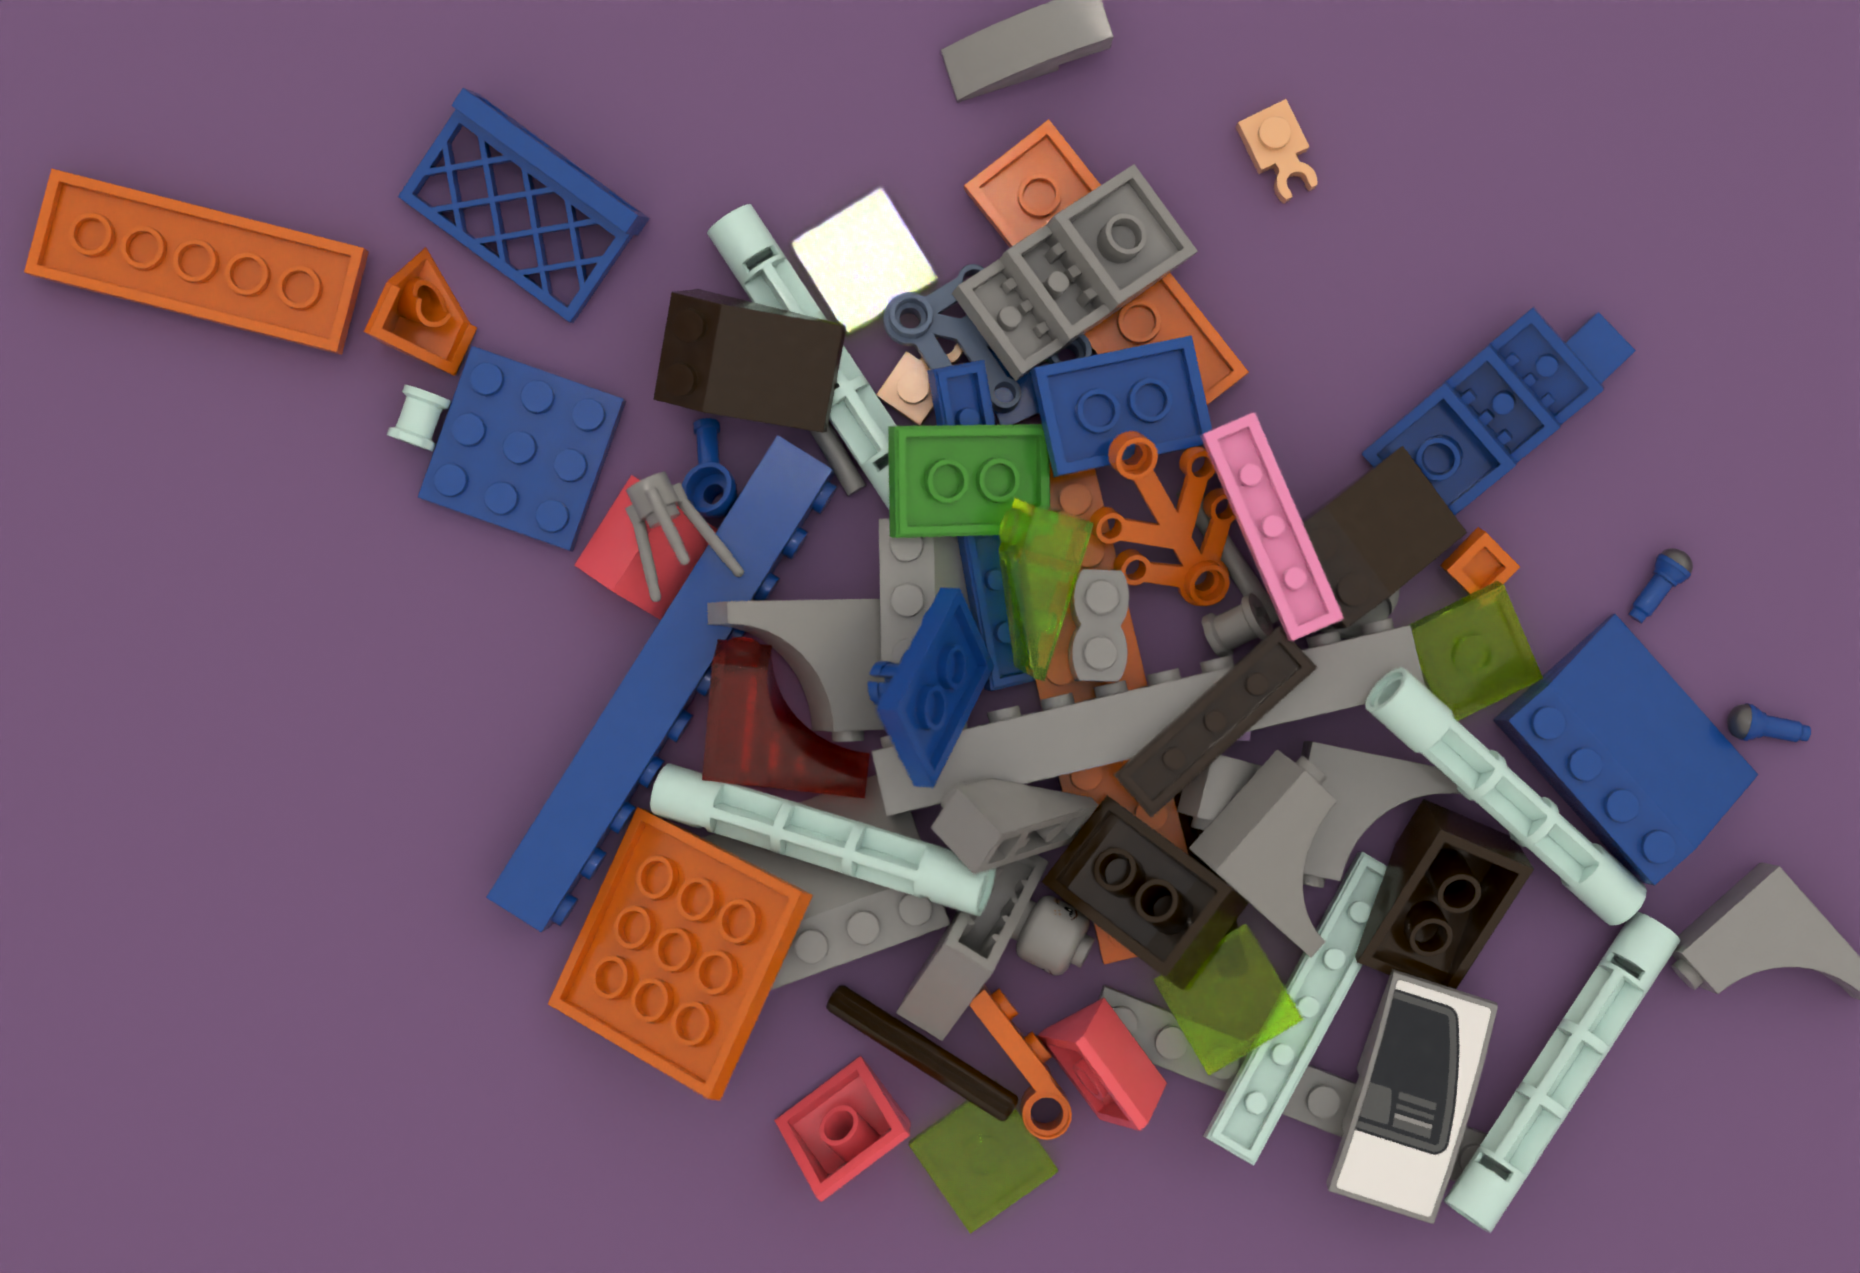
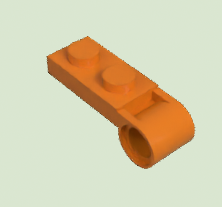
[969,984,1072,1140]

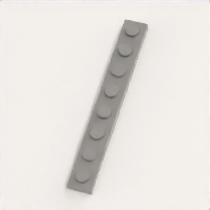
[1097,985,1487,1182]

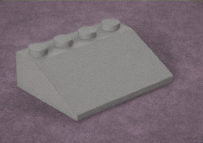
[702,774,951,990]

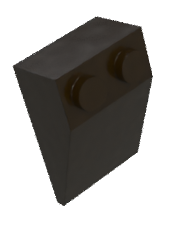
[653,289,847,433]
[1302,446,1467,629]
[1042,795,1249,990]
[1355,799,1534,989]

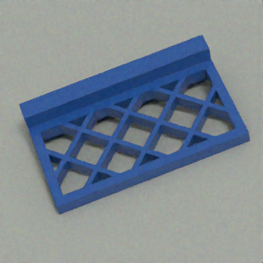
[398,88,650,323]

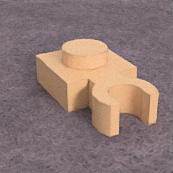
[1236,99,1318,204]
[876,337,963,426]

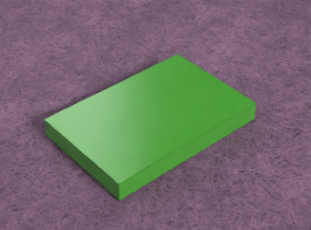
[888,424,1050,538]

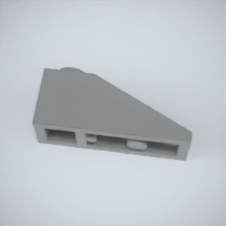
[931,778,1098,875]

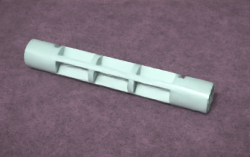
[707,204,897,510]
[1365,667,1647,926]
[650,763,996,916]
[1444,911,1681,1233]

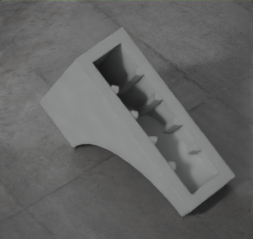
[707,599,884,742]
[1301,741,1462,888]
[1189,749,1337,958]
[896,855,1049,1041]
[1671,862,1860,1000]

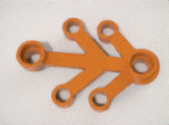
[1089,431,1236,606]

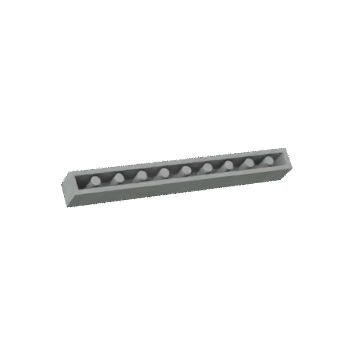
[871,618,1425,816]

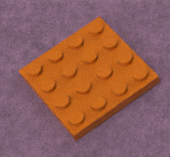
[548,807,813,1101]

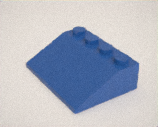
[1493,614,1758,886]

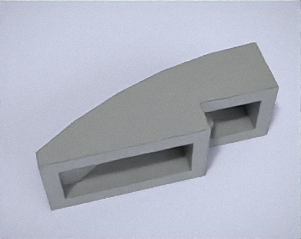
[941,0,1114,103]

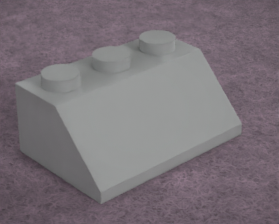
[879,519,970,683]

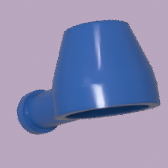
[682,418,738,519]

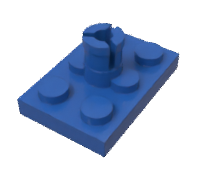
[1030,335,1212,477]
[868,587,994,788]

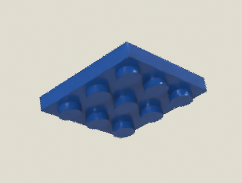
[418,346,626,552]

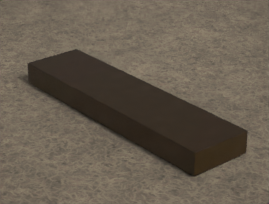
[1113,626,1317,817]

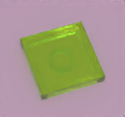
[790,187,938,337]
[1407,581,1543,721]
[1153,924,1305,1076]
[908,1080,1059,1234]

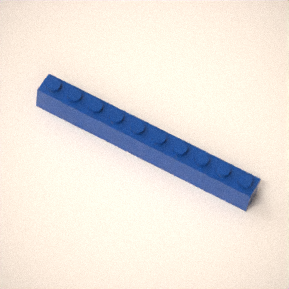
[486,435,837,932]

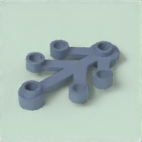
[883,264,1092,413]

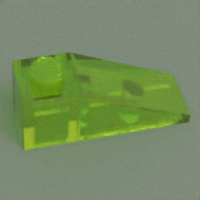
[999,498,1094,681]

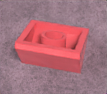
[574,475,718,620]
[1037,998,1167,1131]
[774,1056,911,1202]

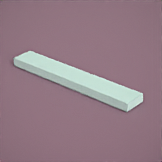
[1203,852,1387,1165]

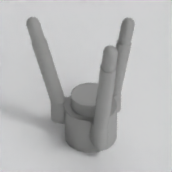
[625,472,744,602]

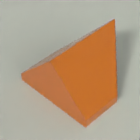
[364,247,477,376]

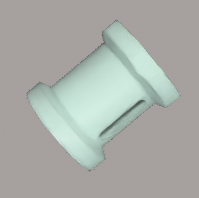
[387,384,451,452]

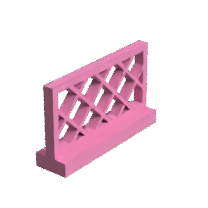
[1201,412,1344,641]

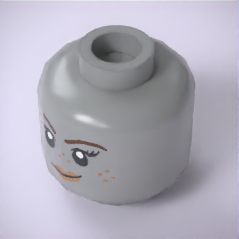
[1011,895,1095,976]

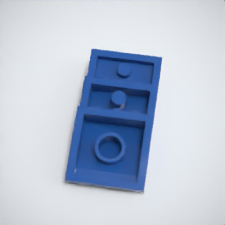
[1361,306,1605,515]

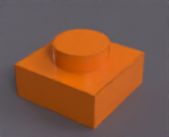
[1440,527,1520,605]

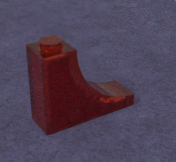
[702,637,870,799]

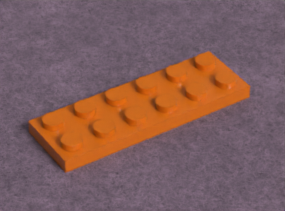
[964,119,1249,405]
[24,168,369,355]

